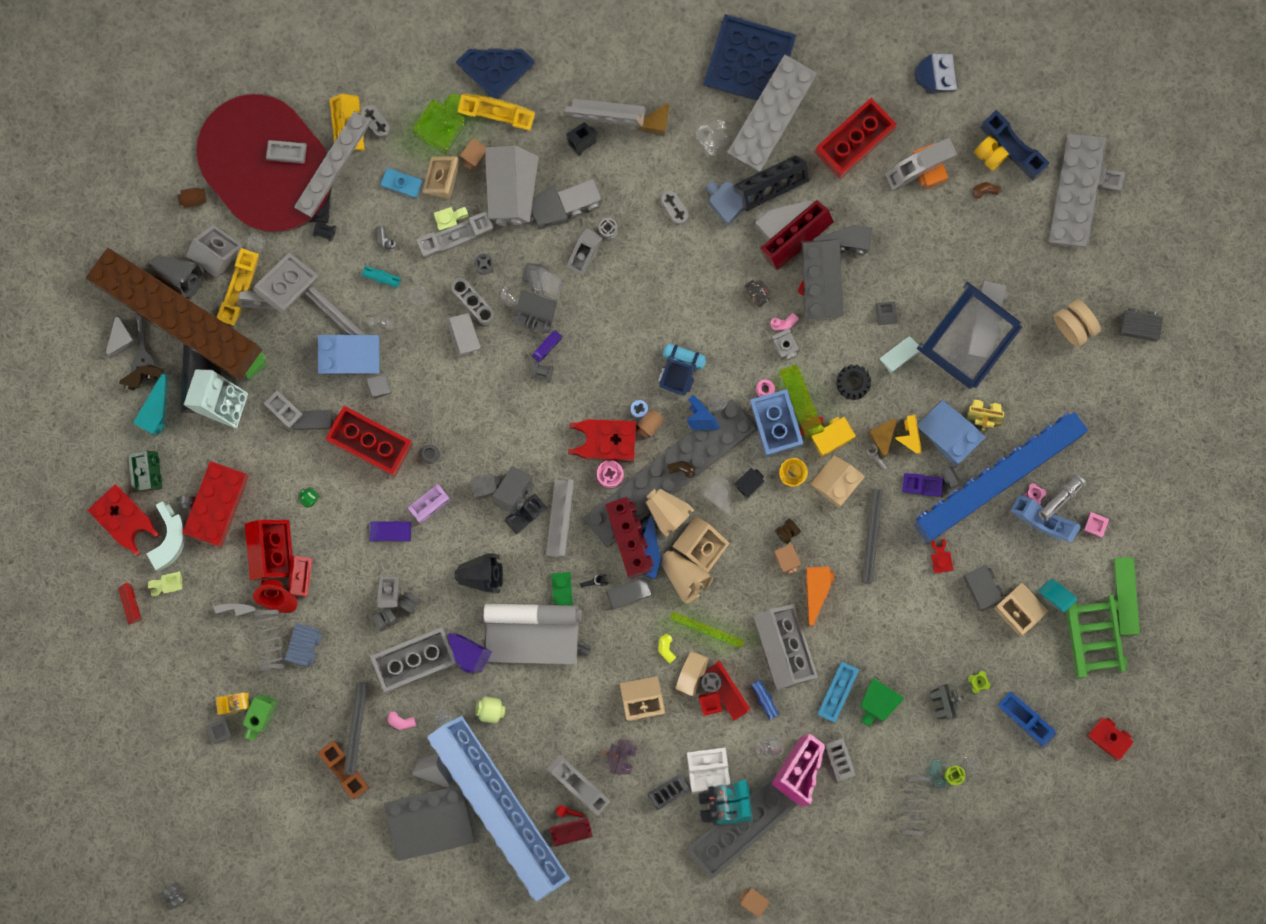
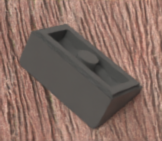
[292,410,332,430]

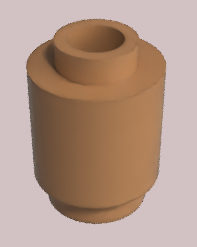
[636,409,664,438]

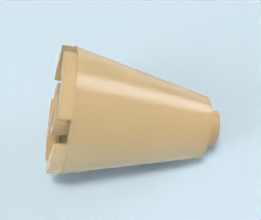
[661,551,713,604]

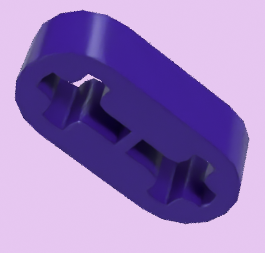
[532,330,563,363]

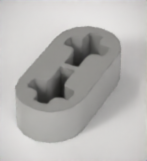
[361,106,390,138]
[661,191,688,225]

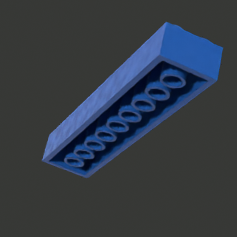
[914,412,1088,544]

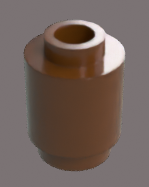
[178,187,207,209]

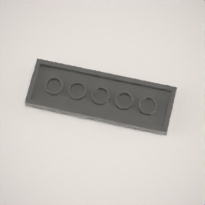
[686,773,798,879]

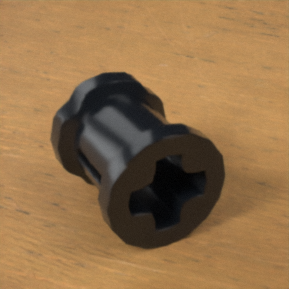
[313,221,336,242]

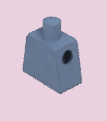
[705,181,752,227]

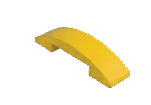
[457,94,535,130]
[217,248,259,326]

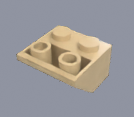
[993,583,1048,637]
[620,676,665,722]

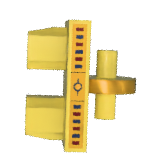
[967,400,1004,432]

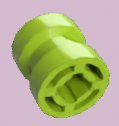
[944,766,966,786]

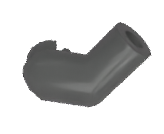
[376,226,396,251]

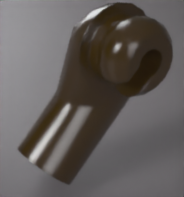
[667,461,696,478]

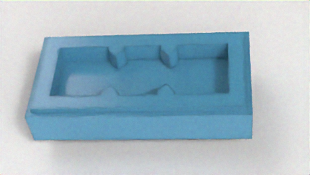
[381,168,423,198]

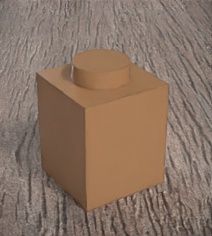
[460,138,487,171]
[773,543,801,575]
[739,887,771,918]

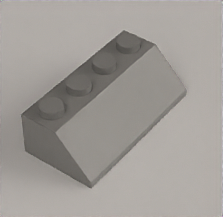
[754,604,818,690]

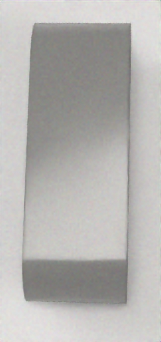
[451,278,494,326]

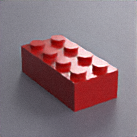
[815,98,897,180]
[325,405,413,477]
[182,461,249,548]

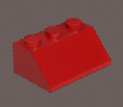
[244,519,293,581]

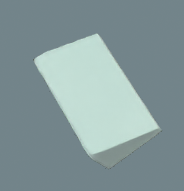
[880,336,920,373]

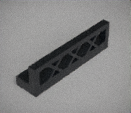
[733,155,809,211]

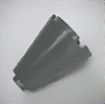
[150,255,205,298]

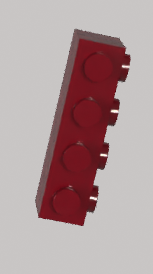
[760,200,834,270]
[605,497,654,579]

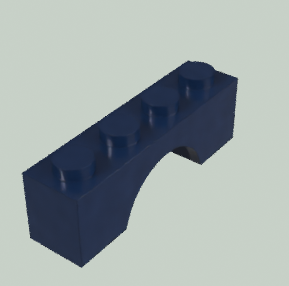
[980,110,1050,181]

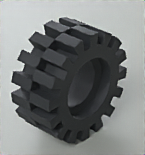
[836,364,871,400]

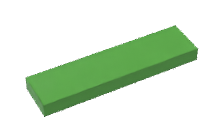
[1114,557,1140,635]

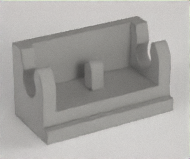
[447,313,481,358]

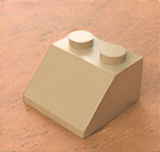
[810,455,865,508]
[672,516,730,572]

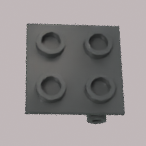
[512,290,557,334]

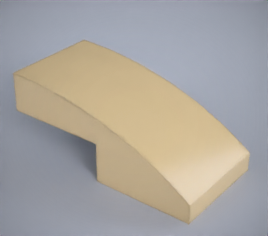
[676,651,709,696]

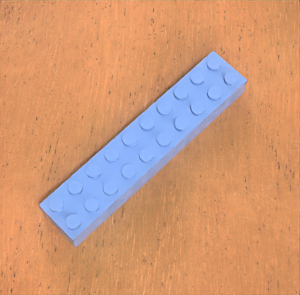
[427,716,570,902]

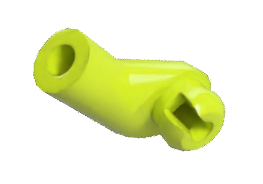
[658,634,676,664]

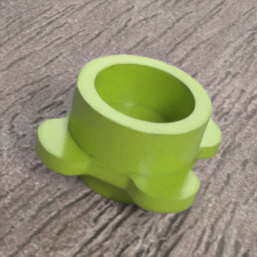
[968,671,990,693]

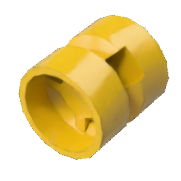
[973,135,1009,171]

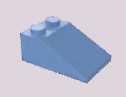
[318,335,380,374]
[750,389,804,458]
[918,400,986,467]

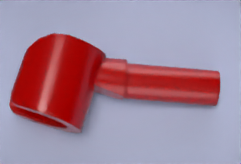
[555,805,584,818]

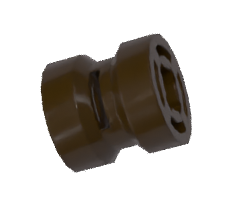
[774,518,801,545]

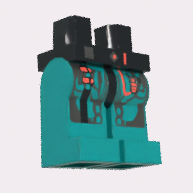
[698,780,753,826]

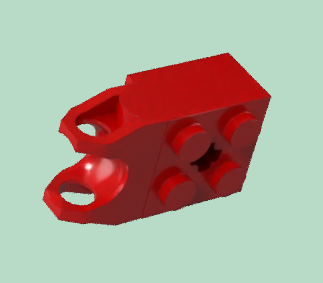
[568,419,636,462]
[87,484,160,556]

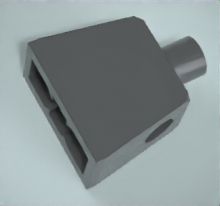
[524,185,568,229]

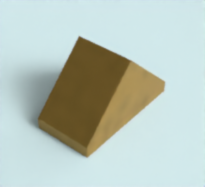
[636,103,670,136]
[868,418,897,458]

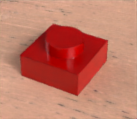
[699,691,723,716]

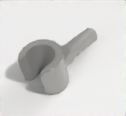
[867,444,887,470]

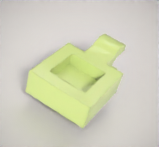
[434,207,469,231]
[148,571,183,596]

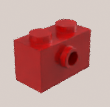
[1086,717,1134,761]

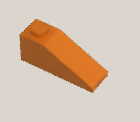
[806,567,834,627]

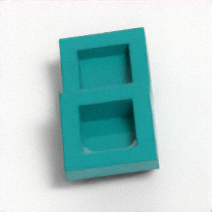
[1038,578,1078,612]

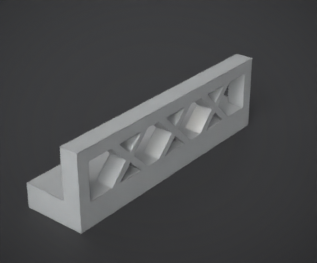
[565,99,646,127]
[546,479,574,558]

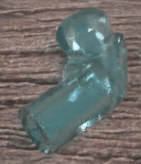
[928,759,947,788]

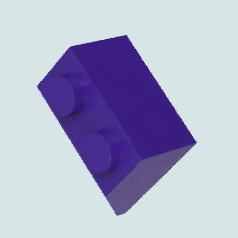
[448,633,492,674]

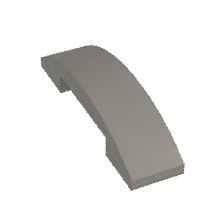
[416,211,494,257]

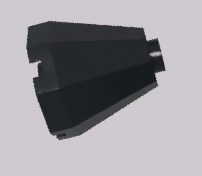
[454,553,503,594]

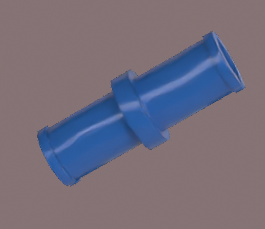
[750,680,780,720]

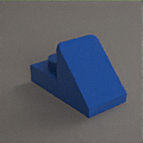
[687,395,720,430]

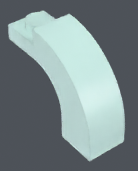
[146,501,186,572]

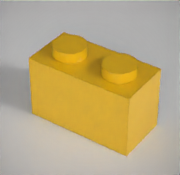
[810,417,856,458]

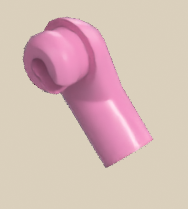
[770,313,799,331]

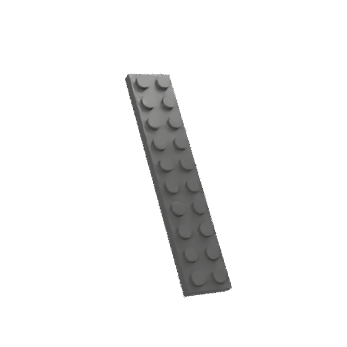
[583,399,756,548]

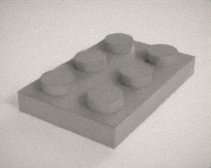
[253,252,318,314]

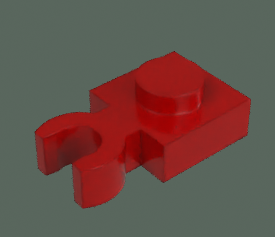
[931,539,954,574]

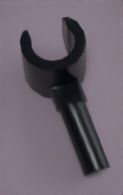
[580,574,608,588]

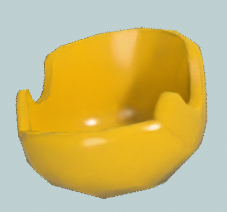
[779,458,808,487]

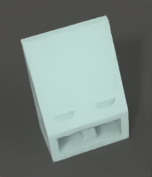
[184,369,248,428]

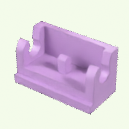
[407,484,450,524]

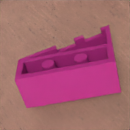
[771,734,825,807]

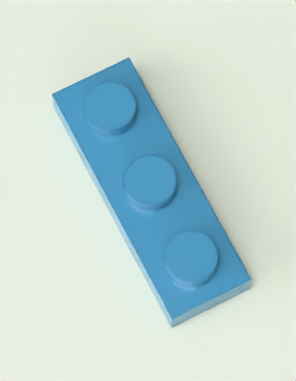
[817,661,859,723]

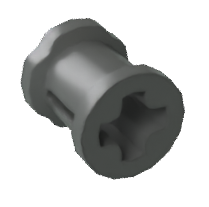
[531,362,554,383]

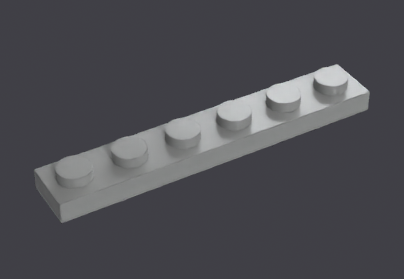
[295,111,371,218]

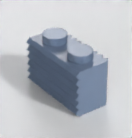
[285,623,322,668]

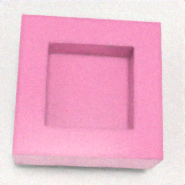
[1083,512,1109,538]

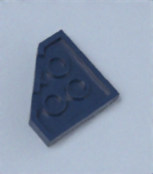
[456,49,535,99]

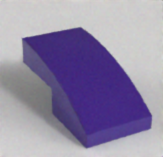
[902,473,944,498]
[370,521,412,542]

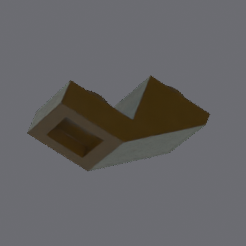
[119,364,164,390]

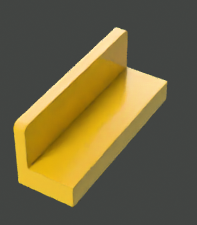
[329,94,365,151]

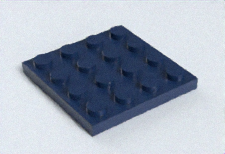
[703,14,796,101]

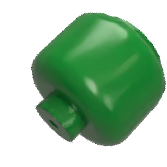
[298,487,319,508]

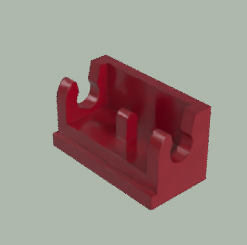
[550,818,593,847]

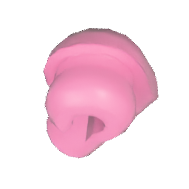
[388,712,416,730]

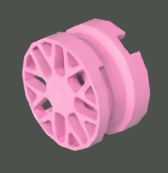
[597,460,624,489]

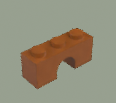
[318,741,370,800]

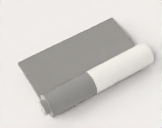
[484,603,582,665]

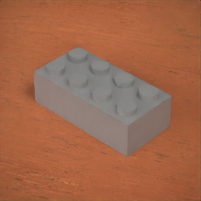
[370,627,458,694]

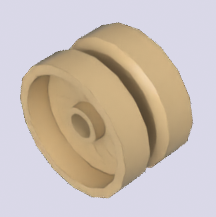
[1053,299,1101,348]

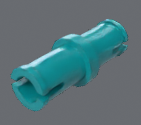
[361,265,401,289]

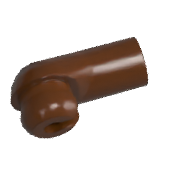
[972,182,1001,199]

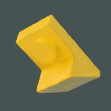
[895,414,922,454]

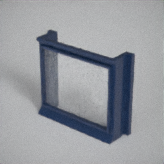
[916,281,1022,389]

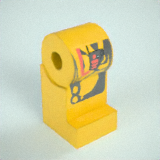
[216,693,250,715]

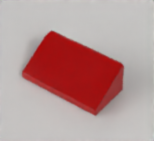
[118,583,142,625]

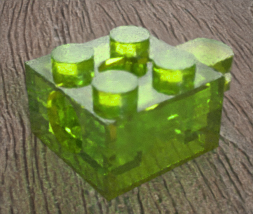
[412,93,466,155]

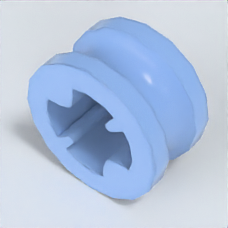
[631,400,648,418]

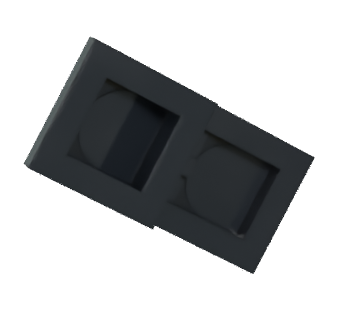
[504,494,548,535]

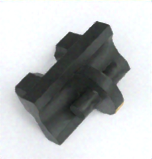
[930,684,965,720]

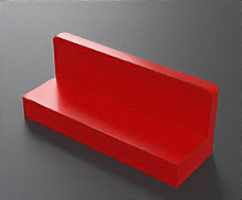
[704,660,751,721]

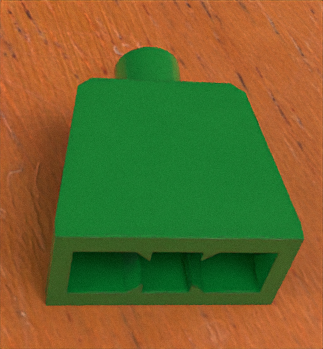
[860,678,904,727]

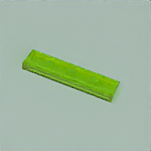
[779,364,824,438]
[670,611,745,648]

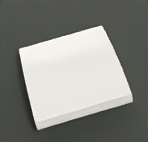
[687,748,730,794]

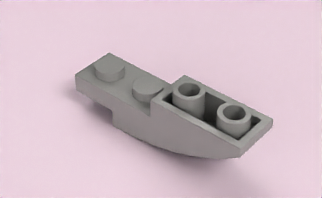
[885,138,957,191]

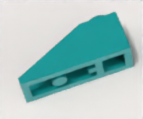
[133,374,169,436]

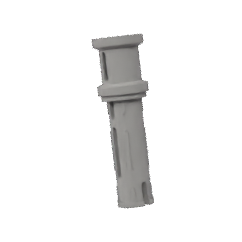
[1038,474,1086,521]

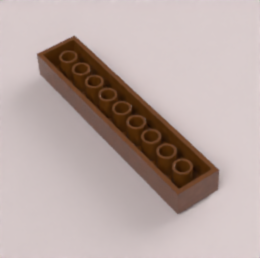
[86,247,262,381]

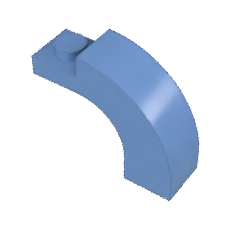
[1010,495,1081,543]

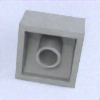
[186,225,243,277]

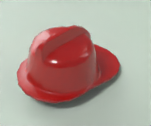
[253,579,298,613]

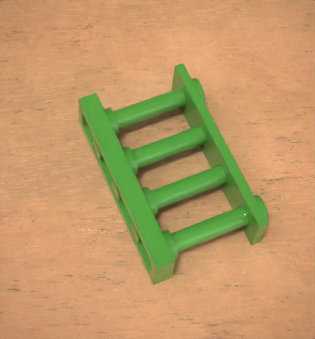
[1066,594,1128,679]

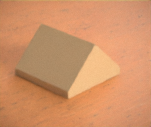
[422,156,460,200]

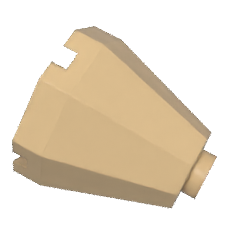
[646,489,694,537]

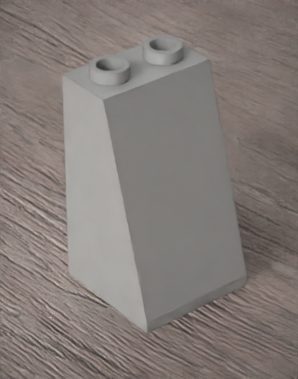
[485,145,539,226]

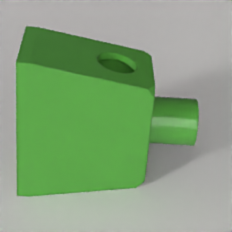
[243,694,279,741]

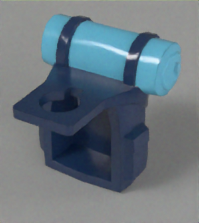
[658,343,706,395]

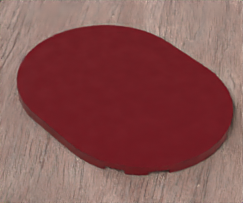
[196,94,331,233]

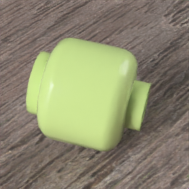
[475,696,505,723]

